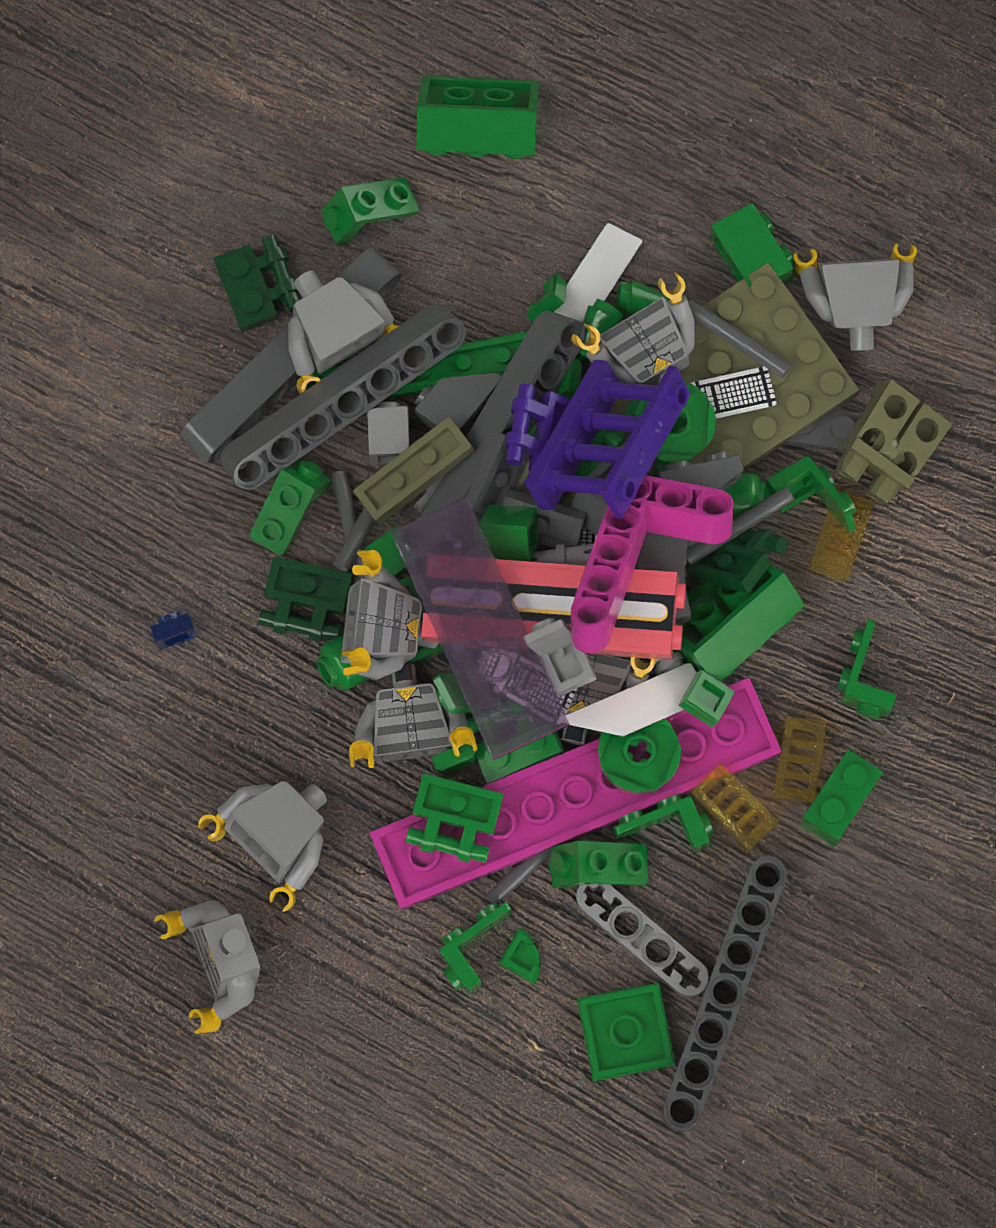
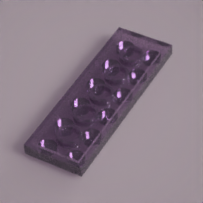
[391,497,570,760]

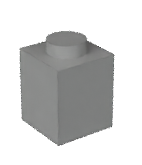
[367,402,411,466]

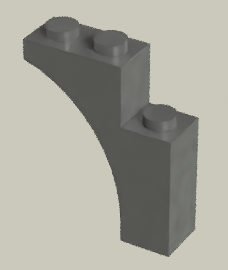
[636,452,743,624]

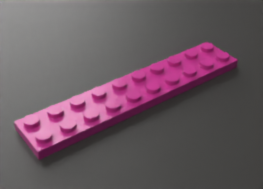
[369,678,782,910]

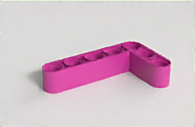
[571,475,733,653]

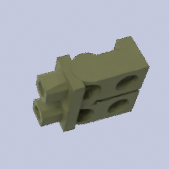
[835,379,952,504]

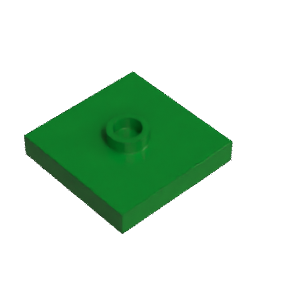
[577,983,675,1082]

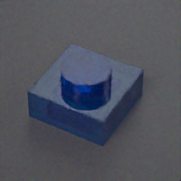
[150,612,198,650]

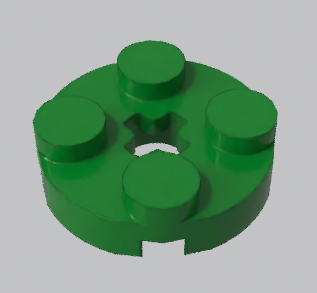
[634,382,716,462]
[598,718,681,794]

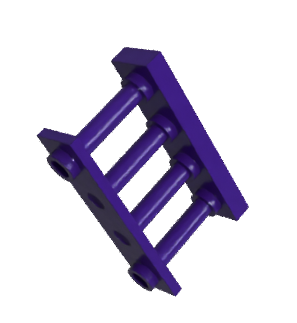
[524,360,690,518]

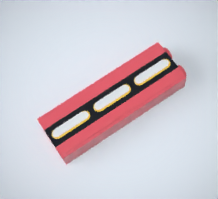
[421,555,686,660]

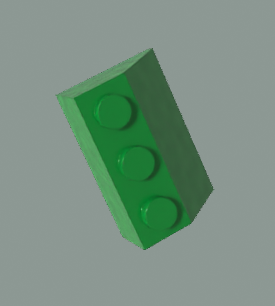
[416,76,539,159]
[675,564,805,682]

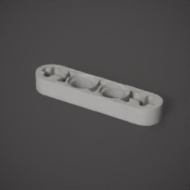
[576,884,709,998]

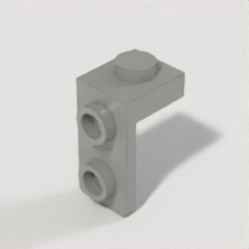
[523,618,597,697]

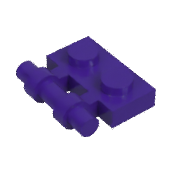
[505,384,571,471]

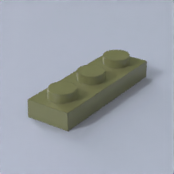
[353,416,475,525]

